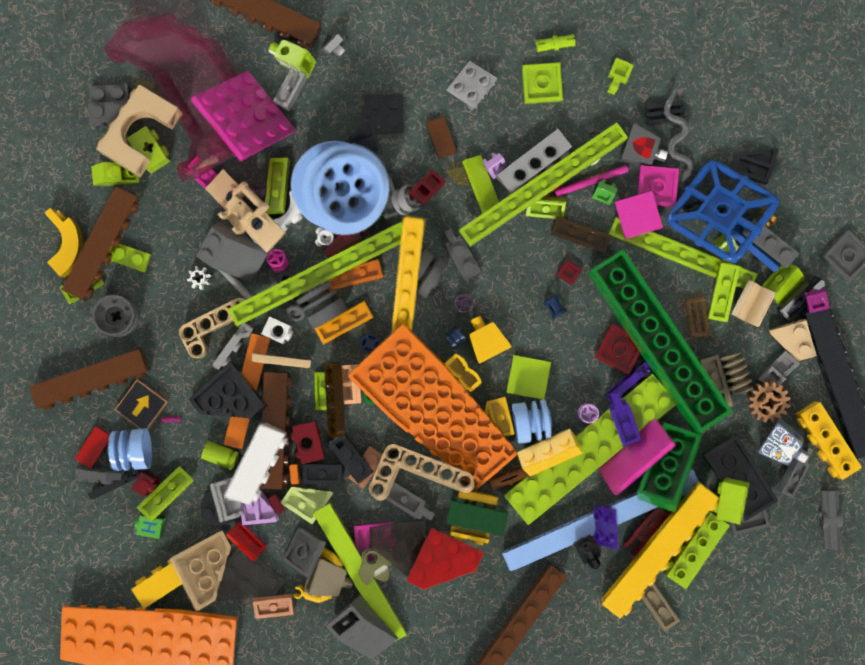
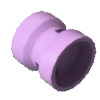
[578,404,599,423]

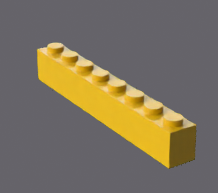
[601,481,719,619]

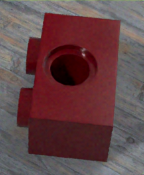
[290,420,326,464]

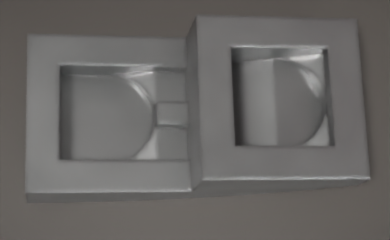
[758,349,800,392]

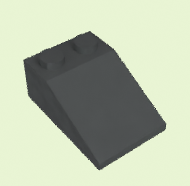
[196,220,269,282]

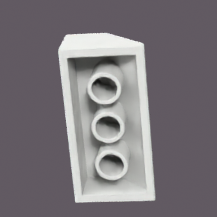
[224,423,288,505]

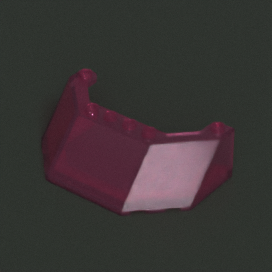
[103,14,237,182]

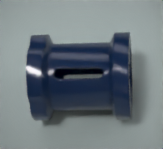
[543,295,567,319]

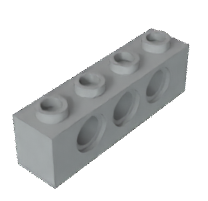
[496,129,572,195]

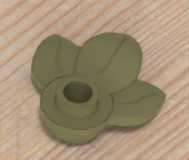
[359,548,395,585]

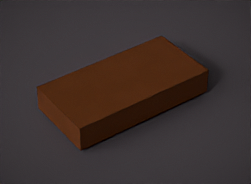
[426,116,457,159]

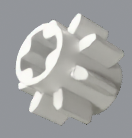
[187,266,212,290]

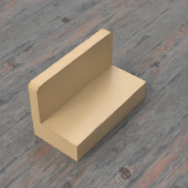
[731,280,776,327]

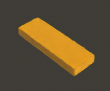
[315,301,374,345]

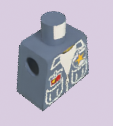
[758,419,810,465]

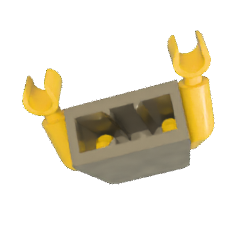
[294,547,353,603]

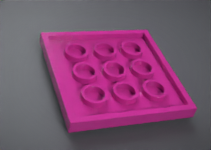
[191,71,296,161]

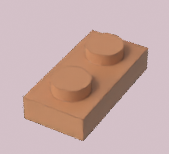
[348,446,383,489]
[253,594,294,619]

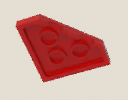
[406,528,484,590]

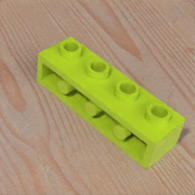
[664,512,730,589]

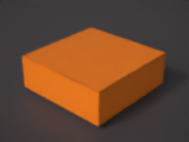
[289,463,301,484]

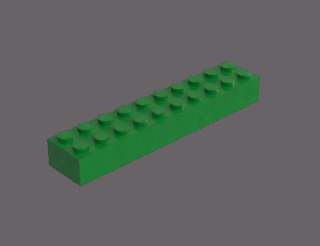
[587,249,733,434]

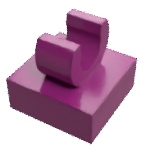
[805,288,830,313]

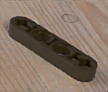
[325,362,345,438]

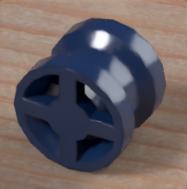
[443,326,467,350]
[361,334,380,353]

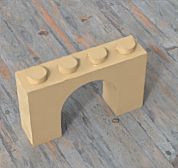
[96,85,182,177]

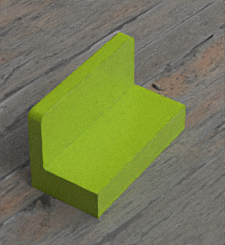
[762,264,805,306]

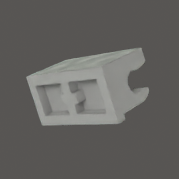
[273,67,307,112]
[210,477,244,522]

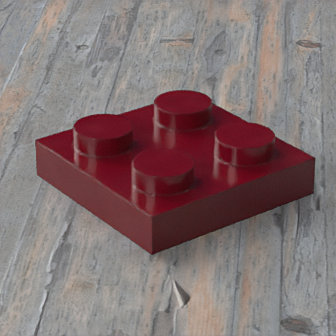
[594,323,640,376]

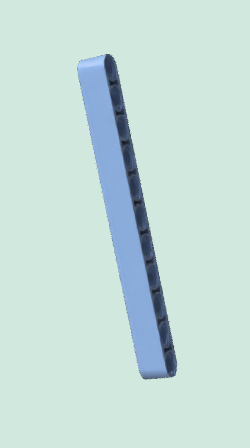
[502,468,698,571]

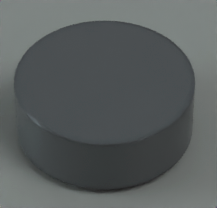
[286,302,307,321]

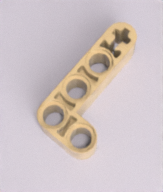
[179,298,246,358]

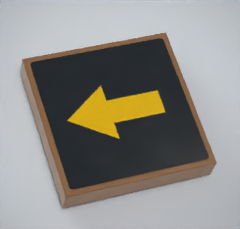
[114,379,169,430]

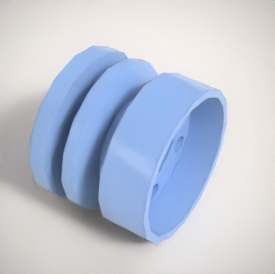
[512,399,552,444]
[109,428,152,471]

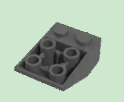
[326,595,398,660]

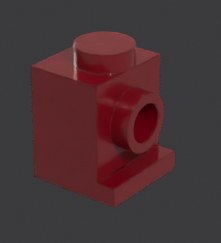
[131,470,162,497]

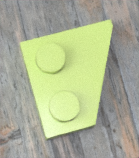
[281,487,333,524]

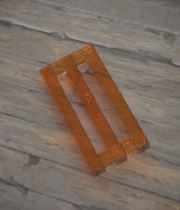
[685,297,710,338]

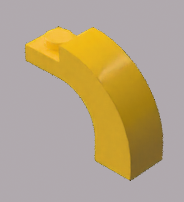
[45,208,84,278]

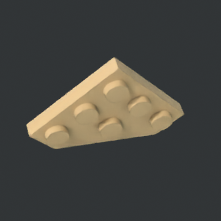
[170,531,231,611]

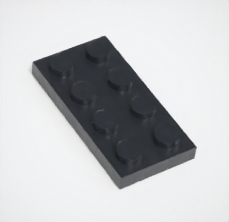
[703,435,778,521]

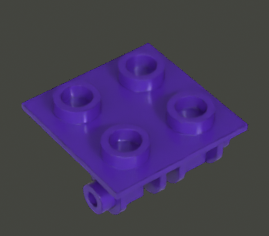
[593,505,618,549]

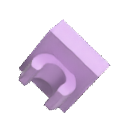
[483,153,508,179]

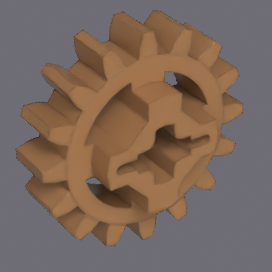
[747,381,790,423]

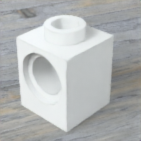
[261,317,293,344]

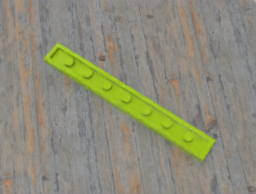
[609,217,758,289]
[313,502,407,641]

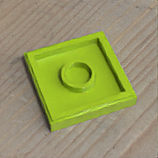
[522,62,563,104]
[506,355,551,400]

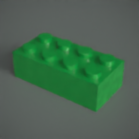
[638,423,702,513]

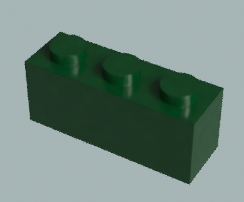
[446,497,508,536]

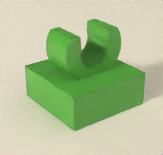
[592,179,617,205]

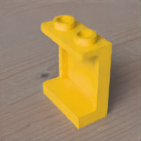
[450,491,498,545]

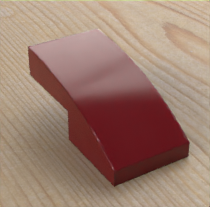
[409,169,446,206]

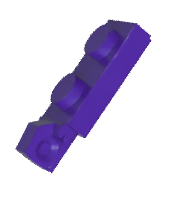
[604,361,652,402]
[609,391,642,447]

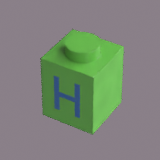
[135,514,167,539]

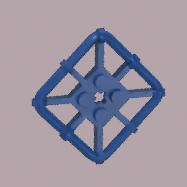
[666,159,780,263]

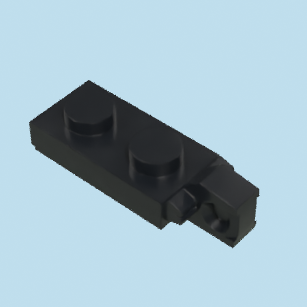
[776,276,826,323]
[87,467,141,500]

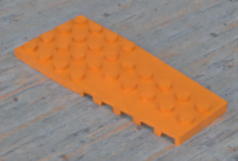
[348,322,517,490]
[60,604,238,665]

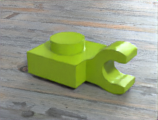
[608,58,634,95]

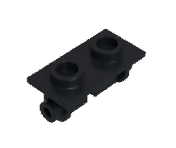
[573,534,601,569]

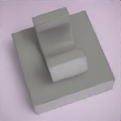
[322,34,345,56]

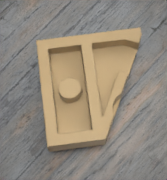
[769,319,817,361]

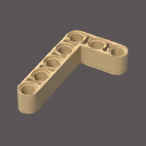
[369,444,475,501]

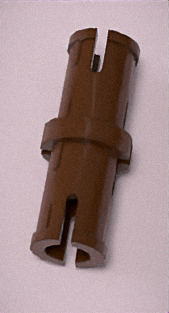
[489,467,529,491]

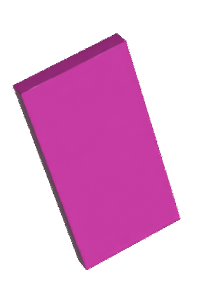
[598,418,675,496]

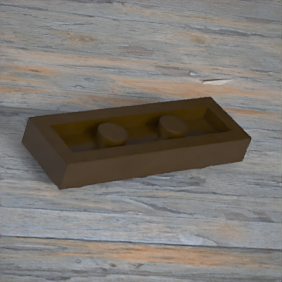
[550,216,612,253]

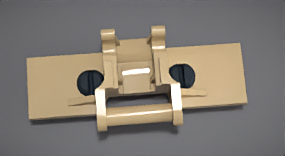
[206,169,285,253]

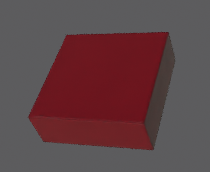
[556,259,583,286]
[267,494,285,515]

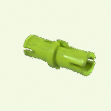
[536,34,576,52]

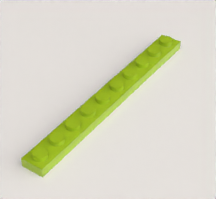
[459,123,628,247]
[228,222,403,327]

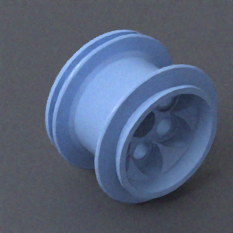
[291,141,389,234]

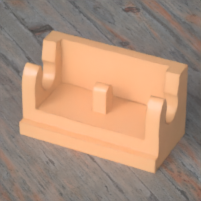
[341,364,361,404]

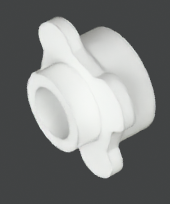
[315,227,334,246]

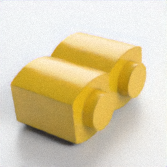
[445,354,481,392]

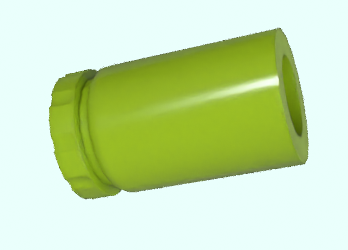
[201,441,239,470]

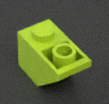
[91,162,139,186]

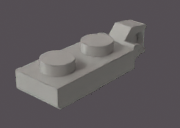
[213,323,253,370]

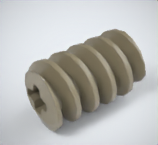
[720,352,754,394]

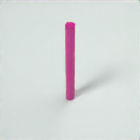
[554,165,629,197]

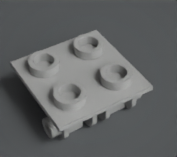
[446,61,498,110]

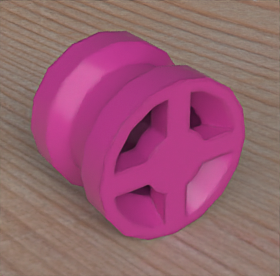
[266,249,289,273]

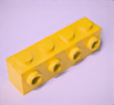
[796,402,862,480]

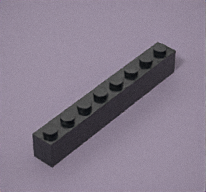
[800,309,865,459]

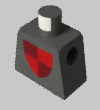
[619,124,668,166]

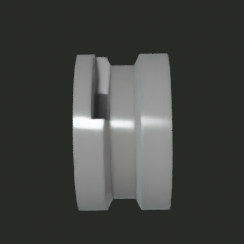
[392,185,420,215]

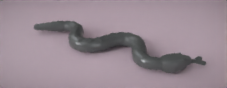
[664,90,693,190]

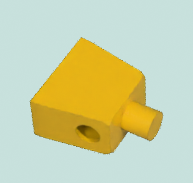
[469,315,512,364]

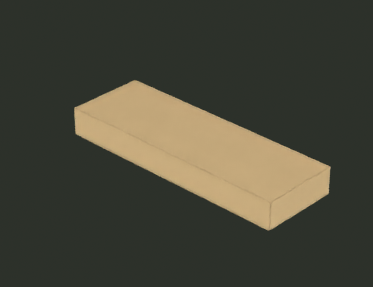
[252,353,311,368]

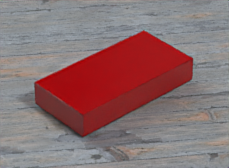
[75,426,110,469]
[226,521,267,561]

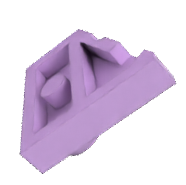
[241,488,280,525]

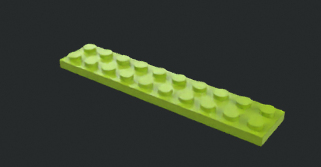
[504,374,676,525]

